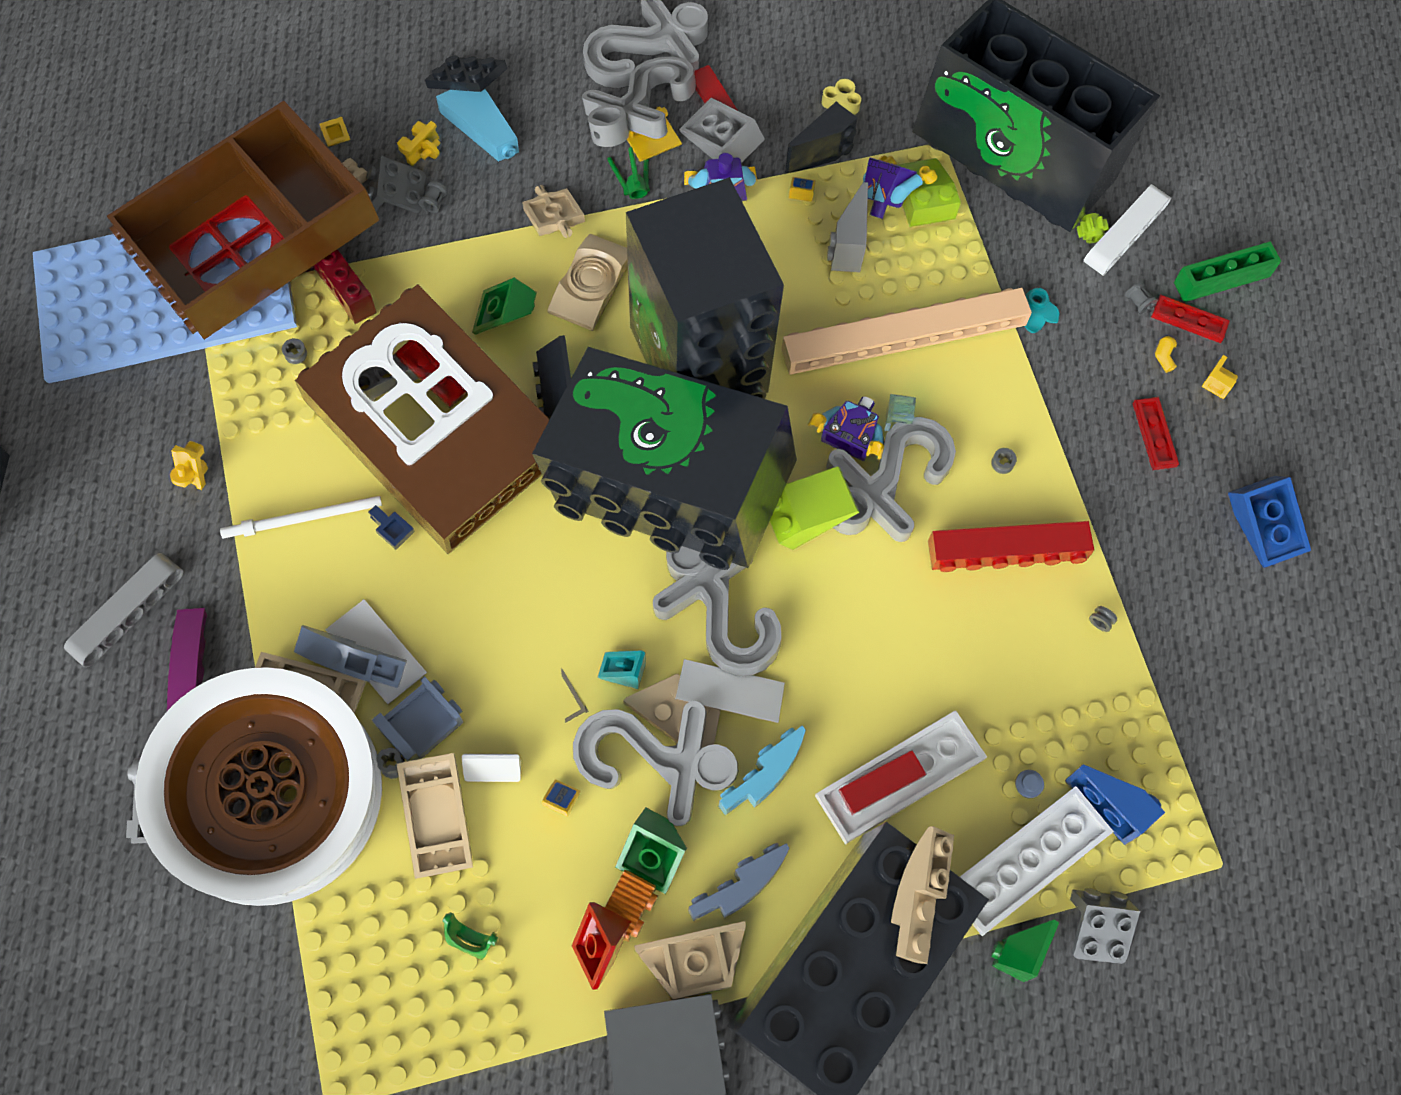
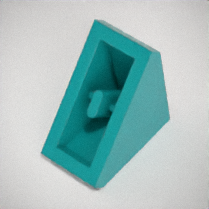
[598,650,646,689]

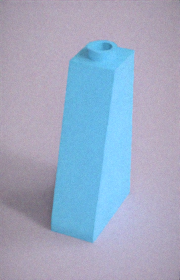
[436,89,519,162]

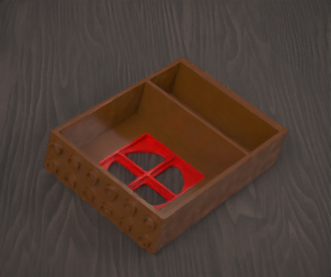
[107,101,380,340]

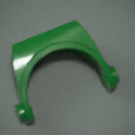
[442,912,499,960]

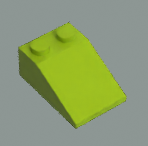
[897,158,961,227]
[770,466,860,550]

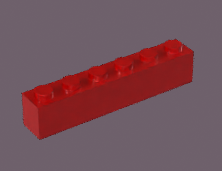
[928,521,1095,572]

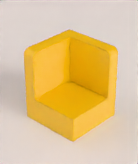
[1202,355,1238,399]

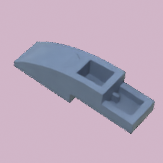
[294,625,407,688]
[688,843,789,921]

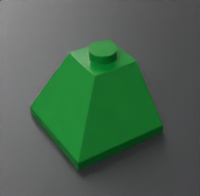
[472,277,537,335]
[615,807,687,895]
[991,920,1059,982]

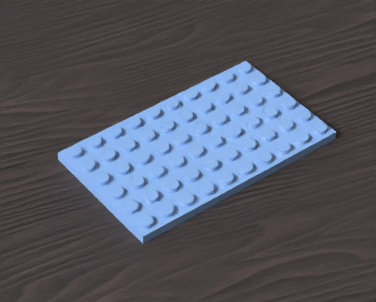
[33,218,297,383]

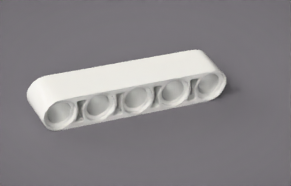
[1083,184,1171,276]

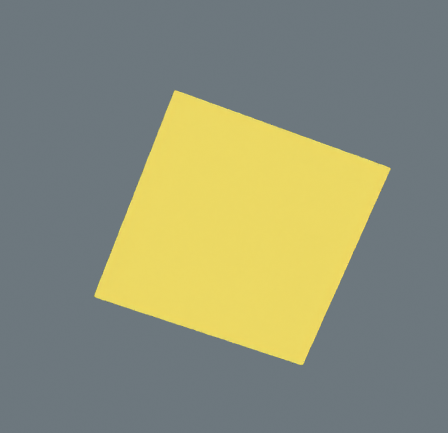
[205,144,1223,1095]

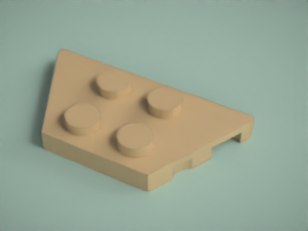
[623,674,721,748]
[634,921,746,1000]

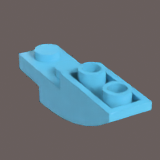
[718,726,806,815]

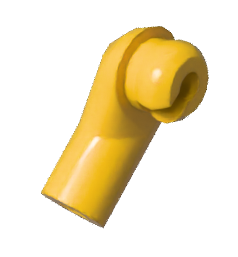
[1155,336,1177,373]

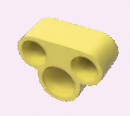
[822,79,861,115]

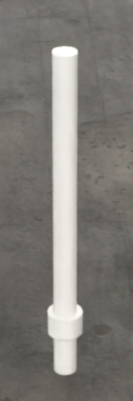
[220,496,382,538]

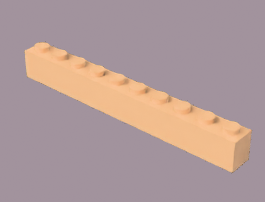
[782,288,1032,375]

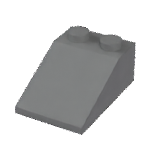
[679,98,765,163]
[827,182,868,272]

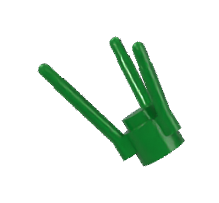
[607,147,650,199]

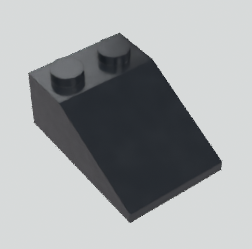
[785,101,858,173]

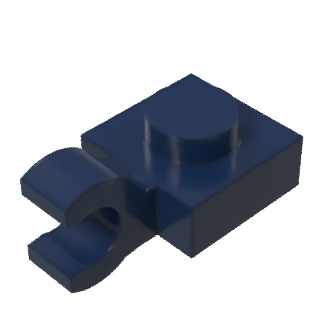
[368,505,415,550]

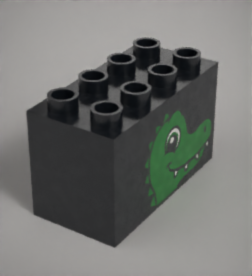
[912,0,1160,232]
[626,177,784,399]
[532,347,797,570]
[727,822,989,1095]

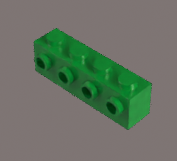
[1174,241,1281,302]

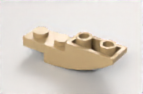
[891,826,954,964]

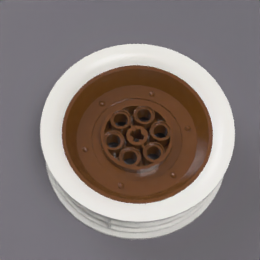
[135,668,382,906]

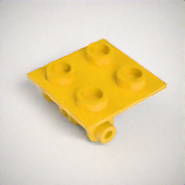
[627,106,682,162]

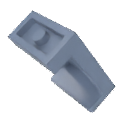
[372,676,464,762]

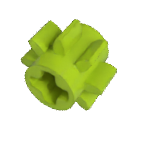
[1077,213,1109,243]

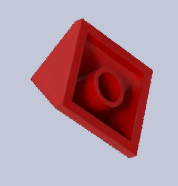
[572,902,631,990]

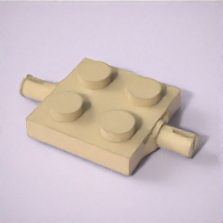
[522,185,585,238]

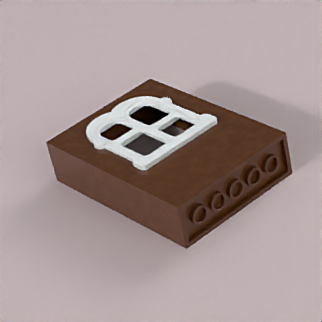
[295,284,549,554]

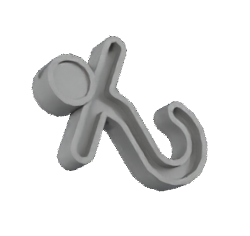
[583,0,708,88]
[582,56,696,147]
[826,417,956,542]
[653,546,781,676]
[573,701,739,826]

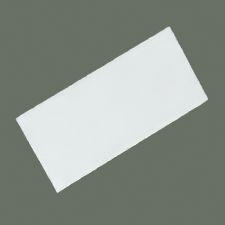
[325,600,427,704]
[675,659,785,723]

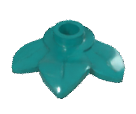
[1025,288,1059,333]

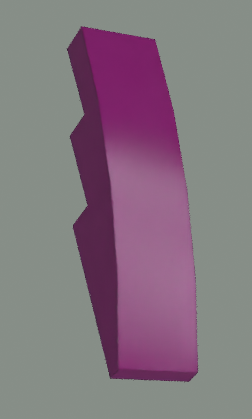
[167,608,207,711]

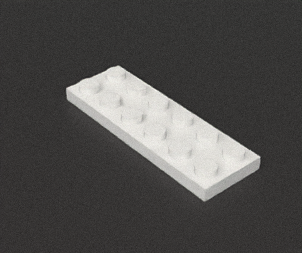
[815,710,987,845]
[960,786,1114,936]

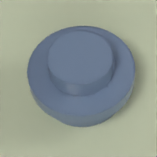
[1015,770,1044,798]

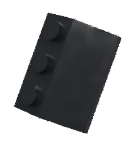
[532,335,571,420]

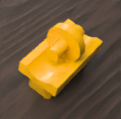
[397,121,440,166]
[170,441,208,490]

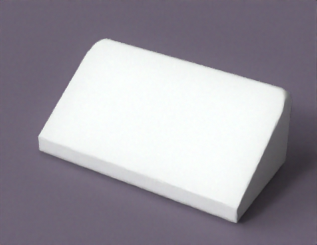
[462,754,521,782]

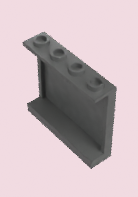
[604,994,732,1095]

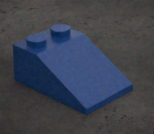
[1228,476,1311,568]
[1065,764,1165,845]

